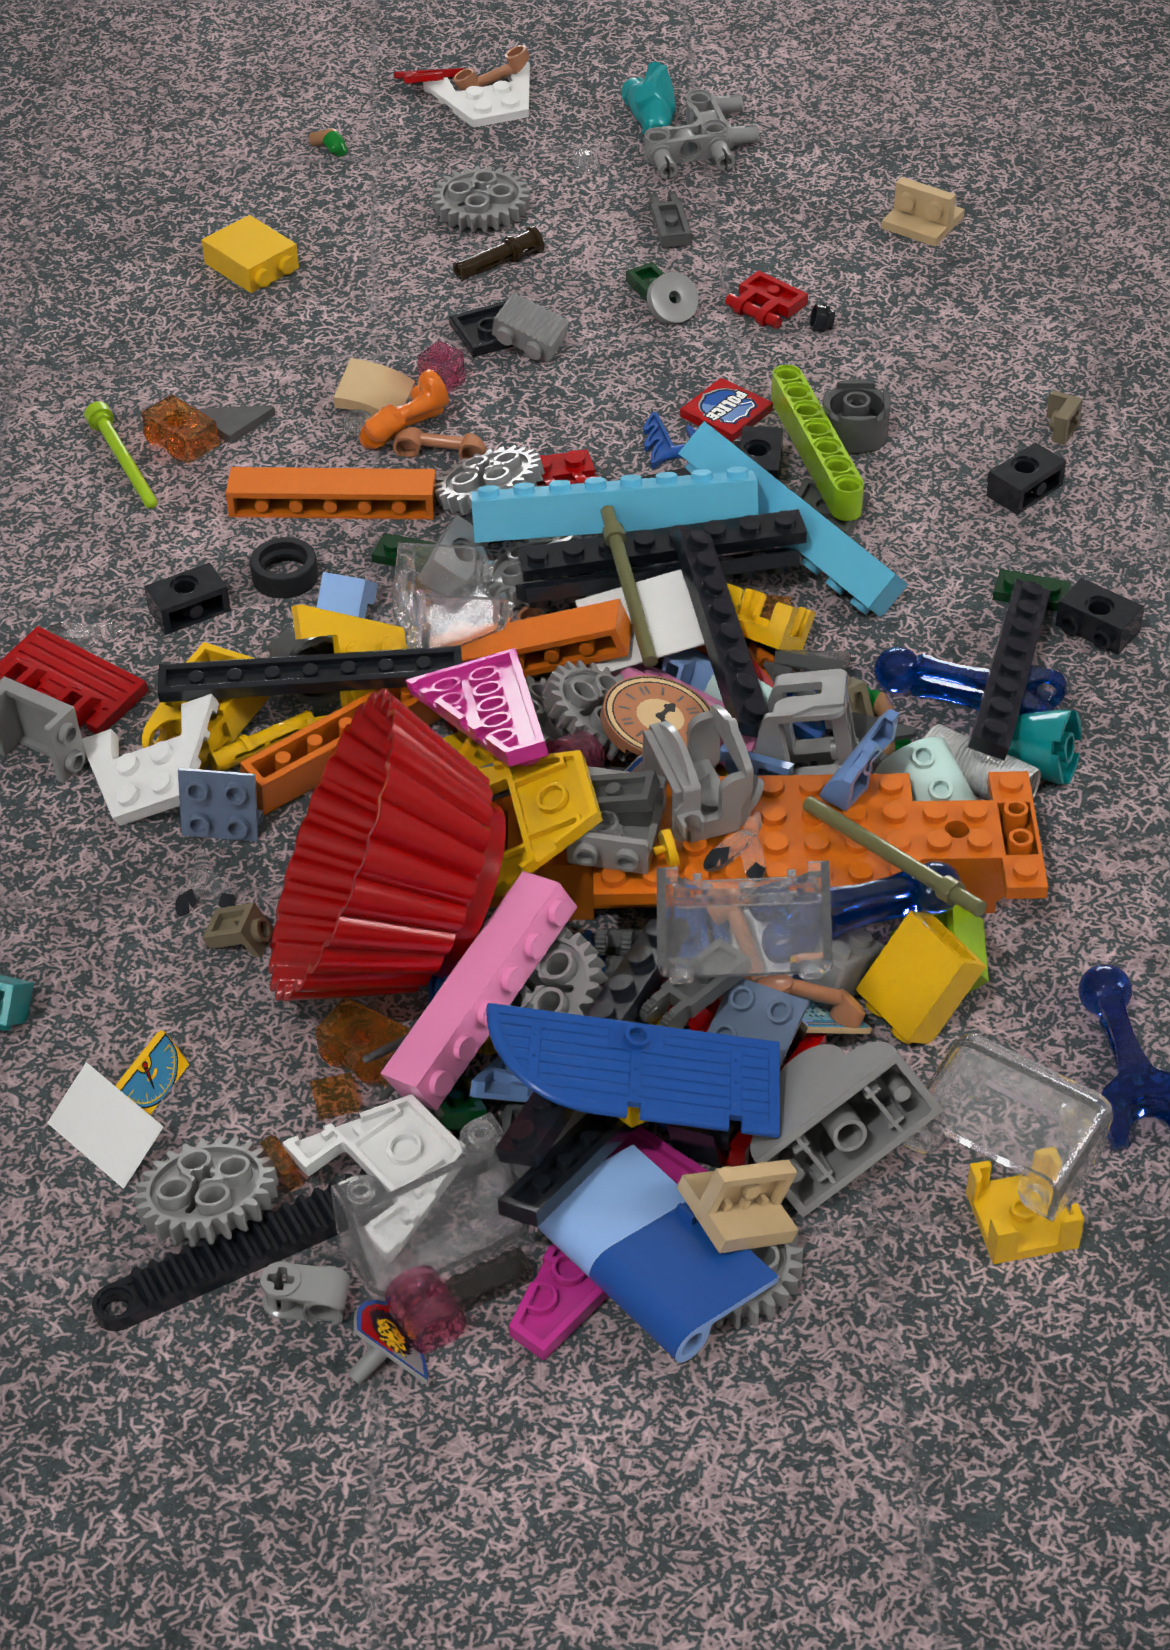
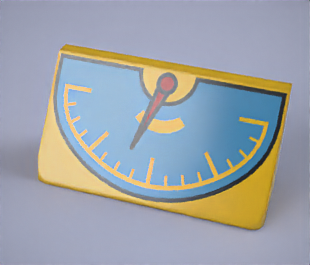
[115,1030,189,1115]

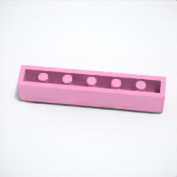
[380,871,577,1111]

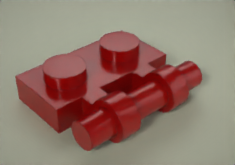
[725,270,808,329]
[536,449,599,487]

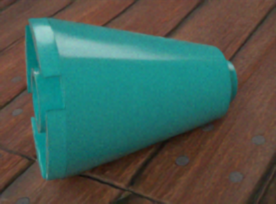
[1008,709,1082,785]

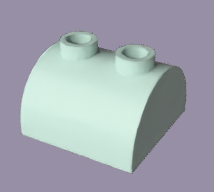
[875,737,976,801]

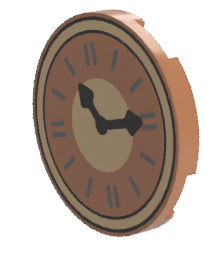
[600,675,710,756]

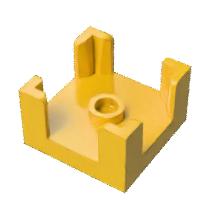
[727,583,816,650]
[966,1148,1085,1265]

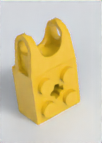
[142,642,270,770]

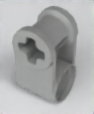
[260,1261,351,1326]

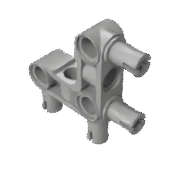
[644,89,759,179]

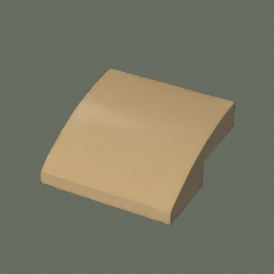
[334,358,415,419]

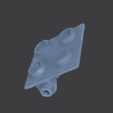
[178,768,263,842]
[707,978,810,1067]

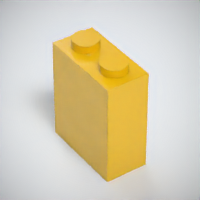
[201,215,299,293]
[855,911,987,1045]

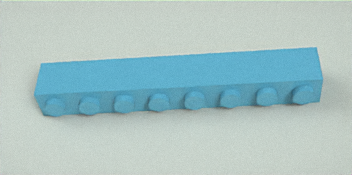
[678,421,909,617]
[471,467,759,543]

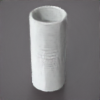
[925,724,1041,800]

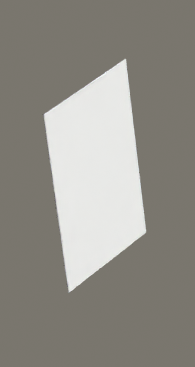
[47,1062,164,1189]

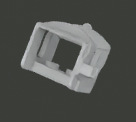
[752,669,859,775]
[643,704,754,843]

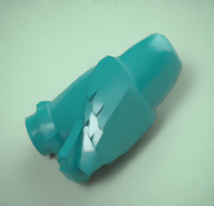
[621,61,676,135]

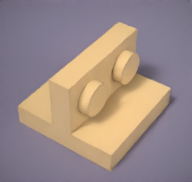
[881,177,965,247]
[677,1159,799,1253]

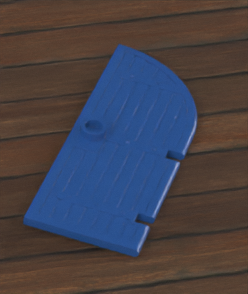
[486,1003,780,1138]

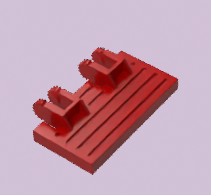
[0,626,149,734]

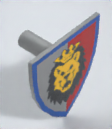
[348,1299,429,1384]

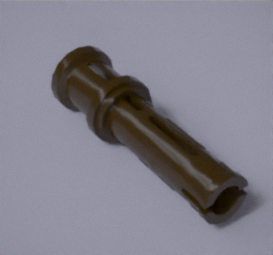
[453,226,544,281]

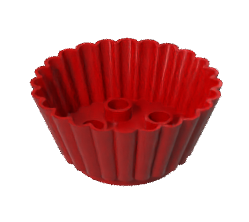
[268,688,506,1001]

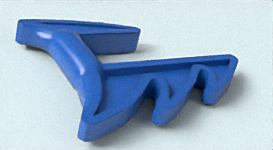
[643,412,696,469]

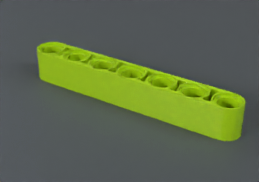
[771,364,864,521]

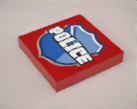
[680,378,773,442]

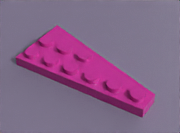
[406,648,549,767]
[509,1125,708,1361]

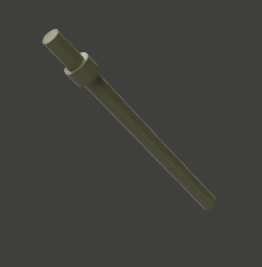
[600,505,658,667]
[803,796,987,917]

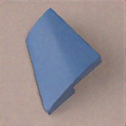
[819,709,899,812]

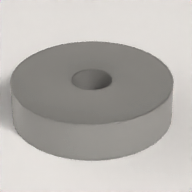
[647,272,698,324]

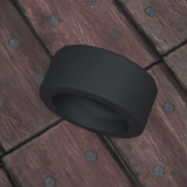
[249,537,319,599]

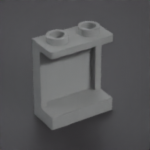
[0,676,87,783]
[567,766,666,874]

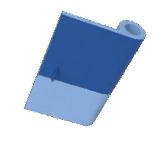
[537,1144,779,1363]

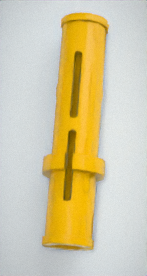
[207,710,314,771]

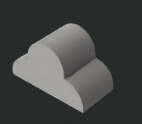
[750,1041,944,1218]

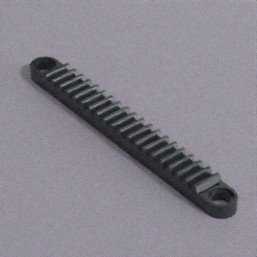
[92,1125,501,1331]

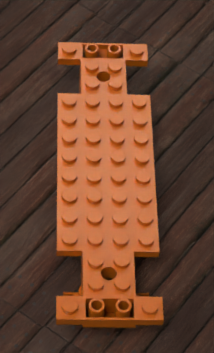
[489,771,1048,922]

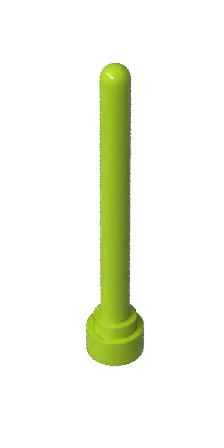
[84,401,158,508]

